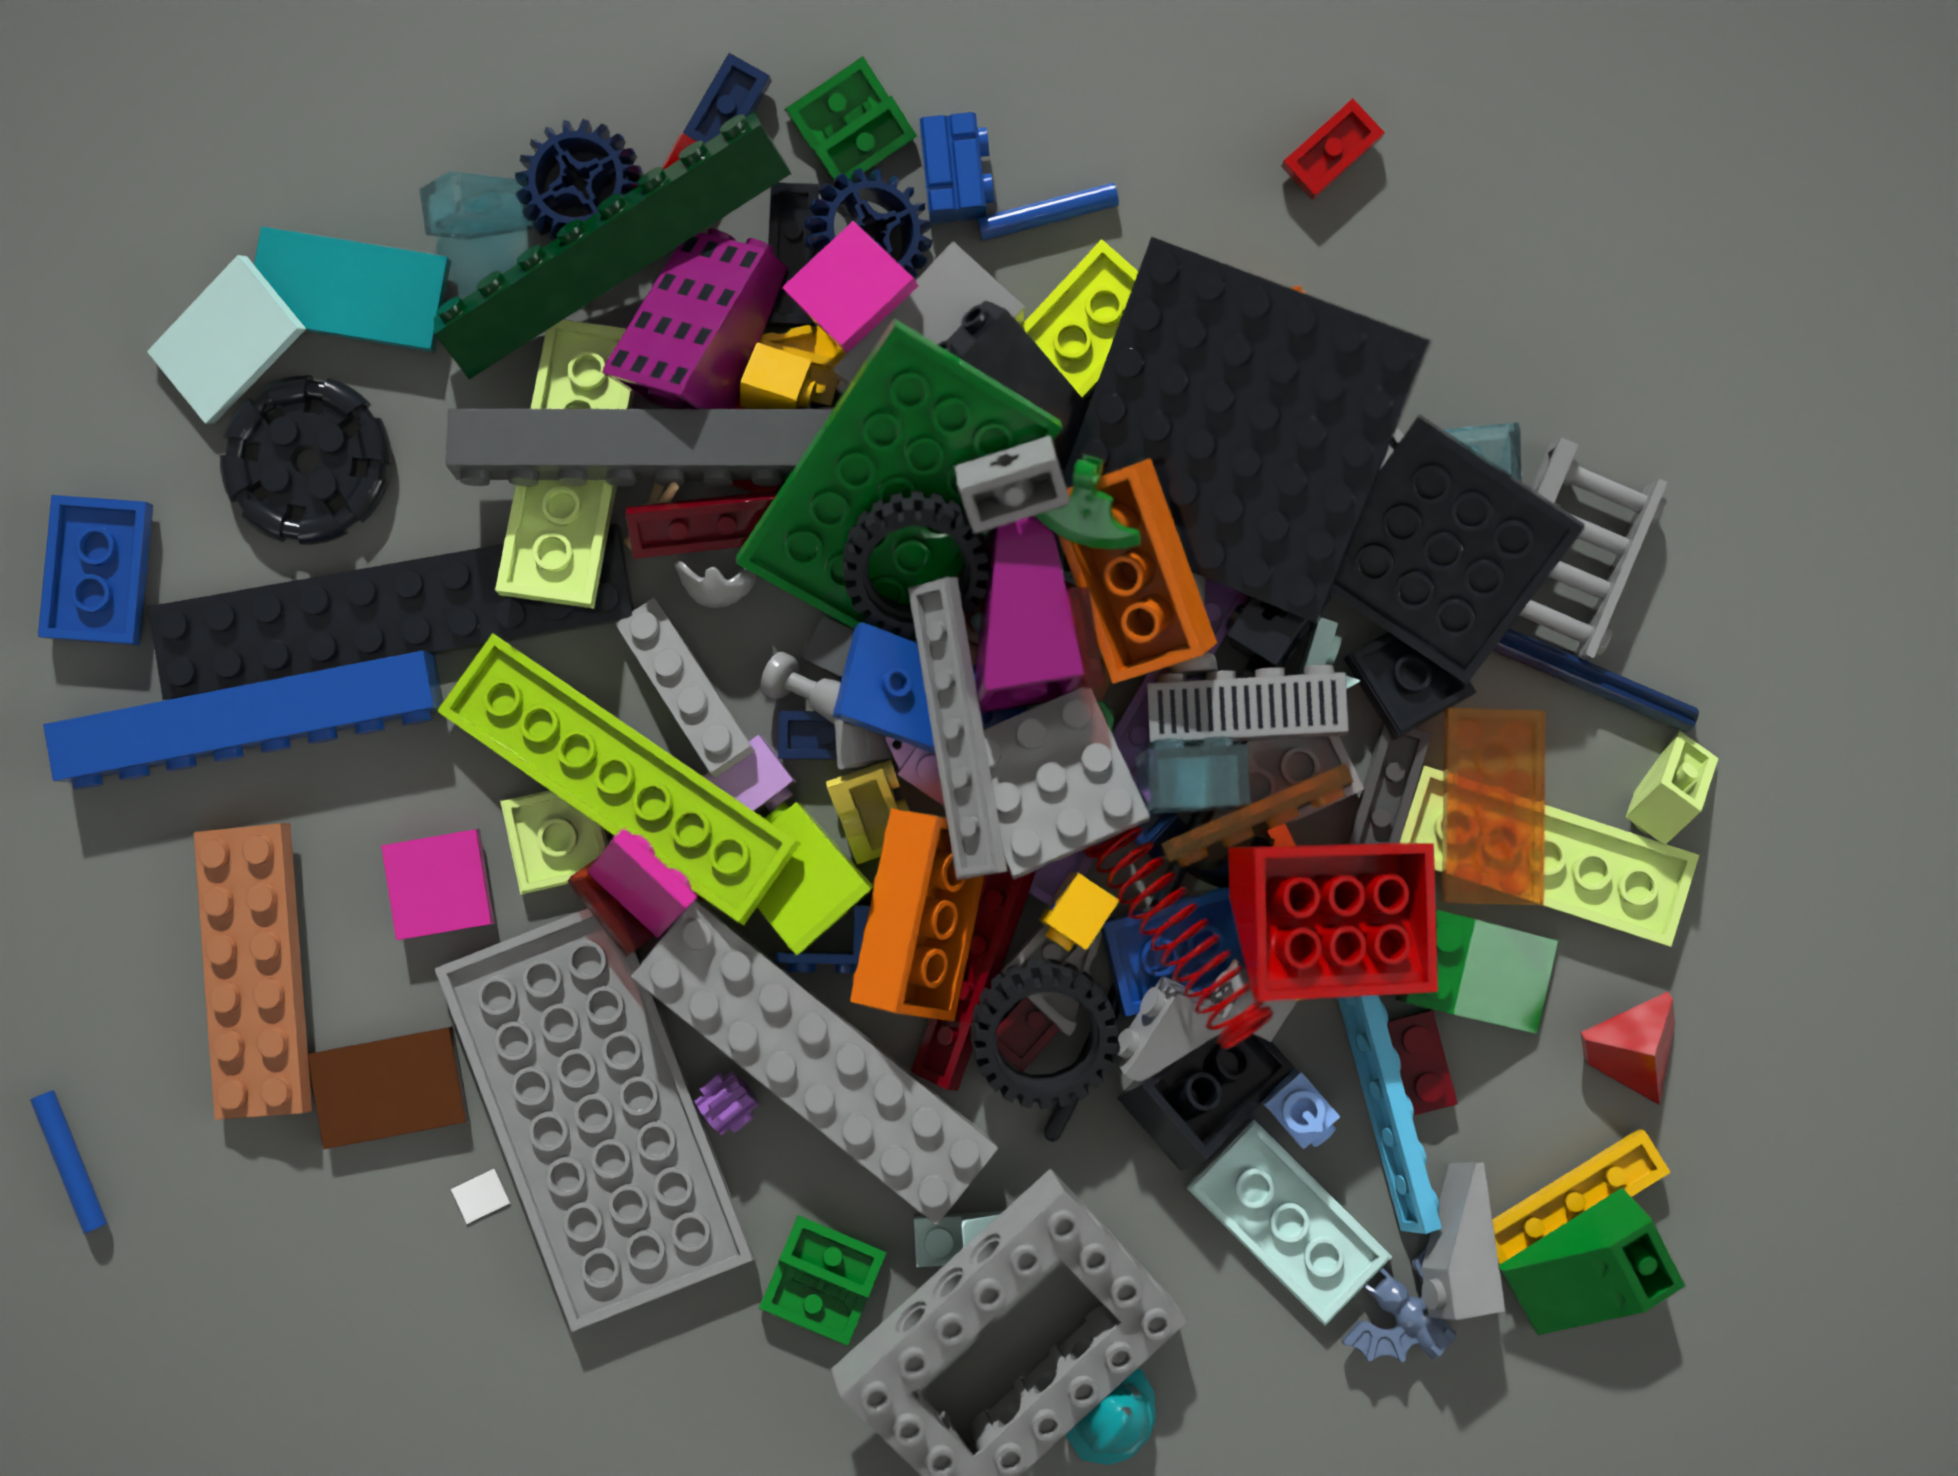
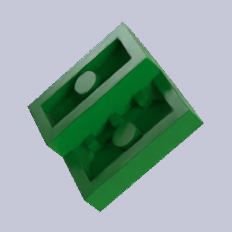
[784,56,917,182]
[758,1215,887,1347]

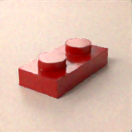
[1281,98,1385,200]

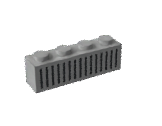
[1147,665,1349,746]

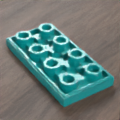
[254,226,451,353]

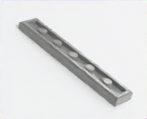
[908,577,1007,880]

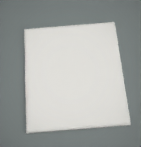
[451,1169,510,1224]

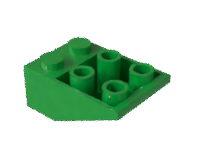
[1499,1188,1685,1335]

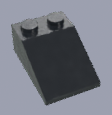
[1117,1034,1294,1171]

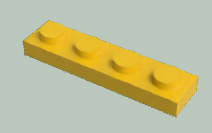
[1492,1128,1671,1265]

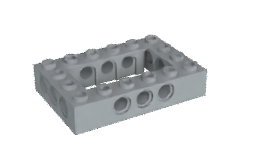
[831,1169,1188,1476]

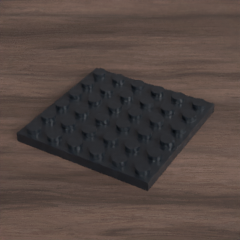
[1063,237,1432,623]

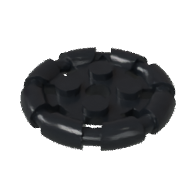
[220,375,392,545]

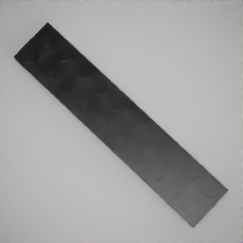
[148,524,634,700]

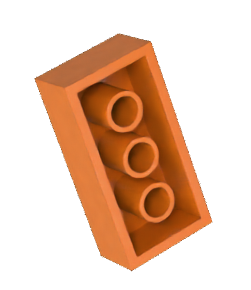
[1058,458,1217,684]
[850,808,984,1022]

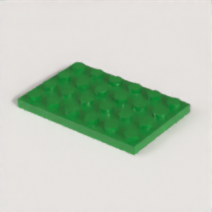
[736,319,1063,640]

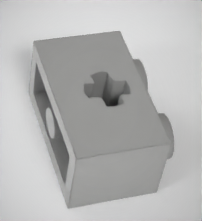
[955,436,1071,534]

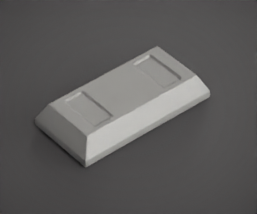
[835,720,900,769]

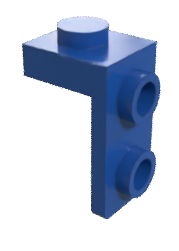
[776,905,870,974]

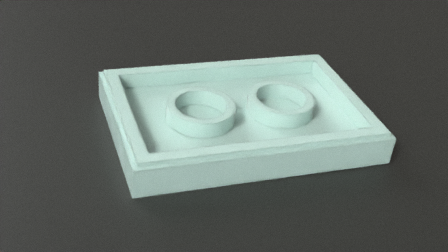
[147,255,306,424]

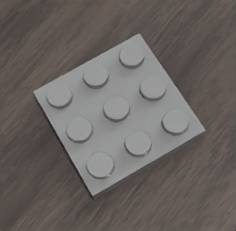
[983,685,1150,879]

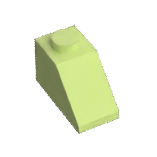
[1626,730,1718,845]

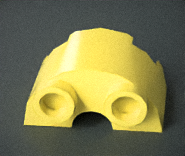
[826,760,910,865]

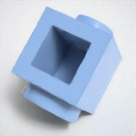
[1261,1068,1340,1149]

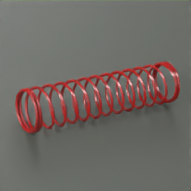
[1083,826,1274,1049]

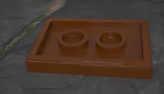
[308,1026,470,1150]

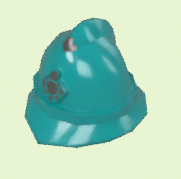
[1066,1368,1156,1465]

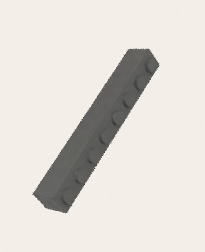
[445,409,833,487]

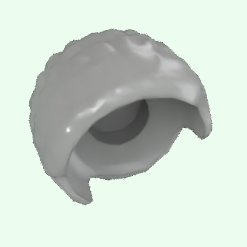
[674,547,757,609]

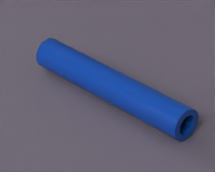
[977,182,1119,241]
[30,1090,108,1234]

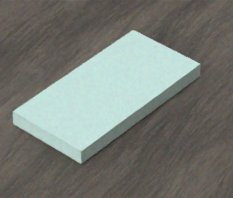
[1186,1118,1392,1326]

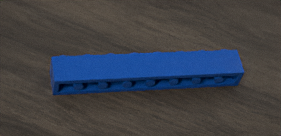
[43,650,443,790]

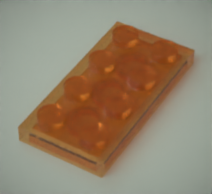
[1442,708,1546,905]
[1159,763,1354,867]

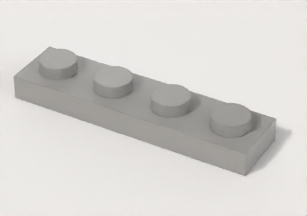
[615,597,755,778]

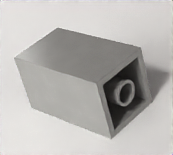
[833,241,1025,399]

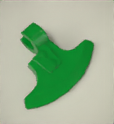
[1035,455,1141,549]

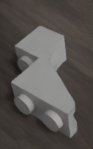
[1112,959,1297,1082]

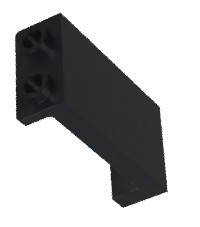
[937,301,1089,475]

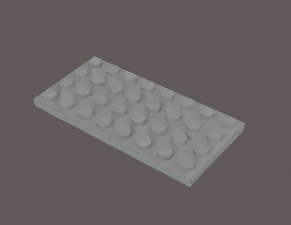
[434,898,755,1332]

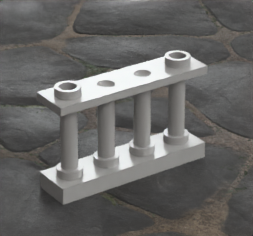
[1519,437,1668,661]

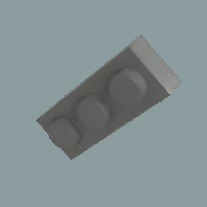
[1346,721,1432,844]

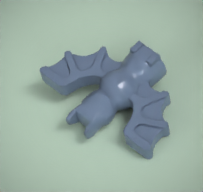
[1342,1244,1457,1363]

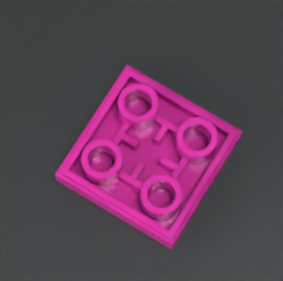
[782,221,918,353]
[587,828,697,939]
[381,829,495,940]

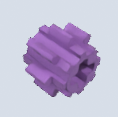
[695,1070,760,1135]

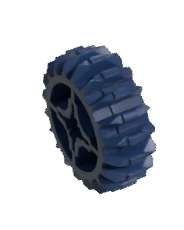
[515,119,644,241]
[804,168,932,279]

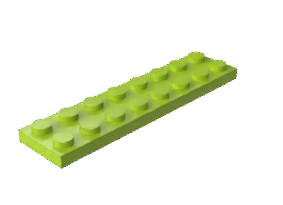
[437,633,800,925]

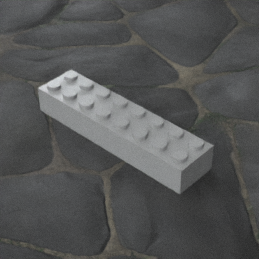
[631,898,998,1226]

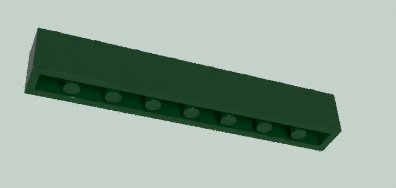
[434,112,791,379]

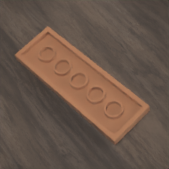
[193,823,312,1120]

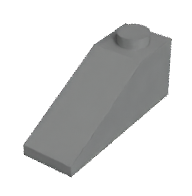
[1421,1162,1505,1320]

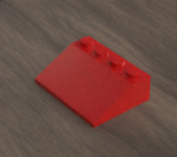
[1228,842,1438,1002]

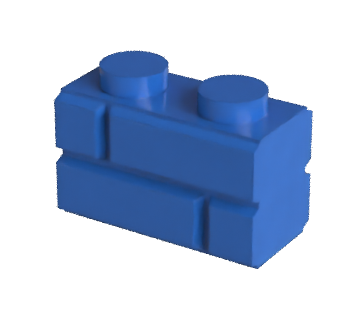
[919,112,994,224]

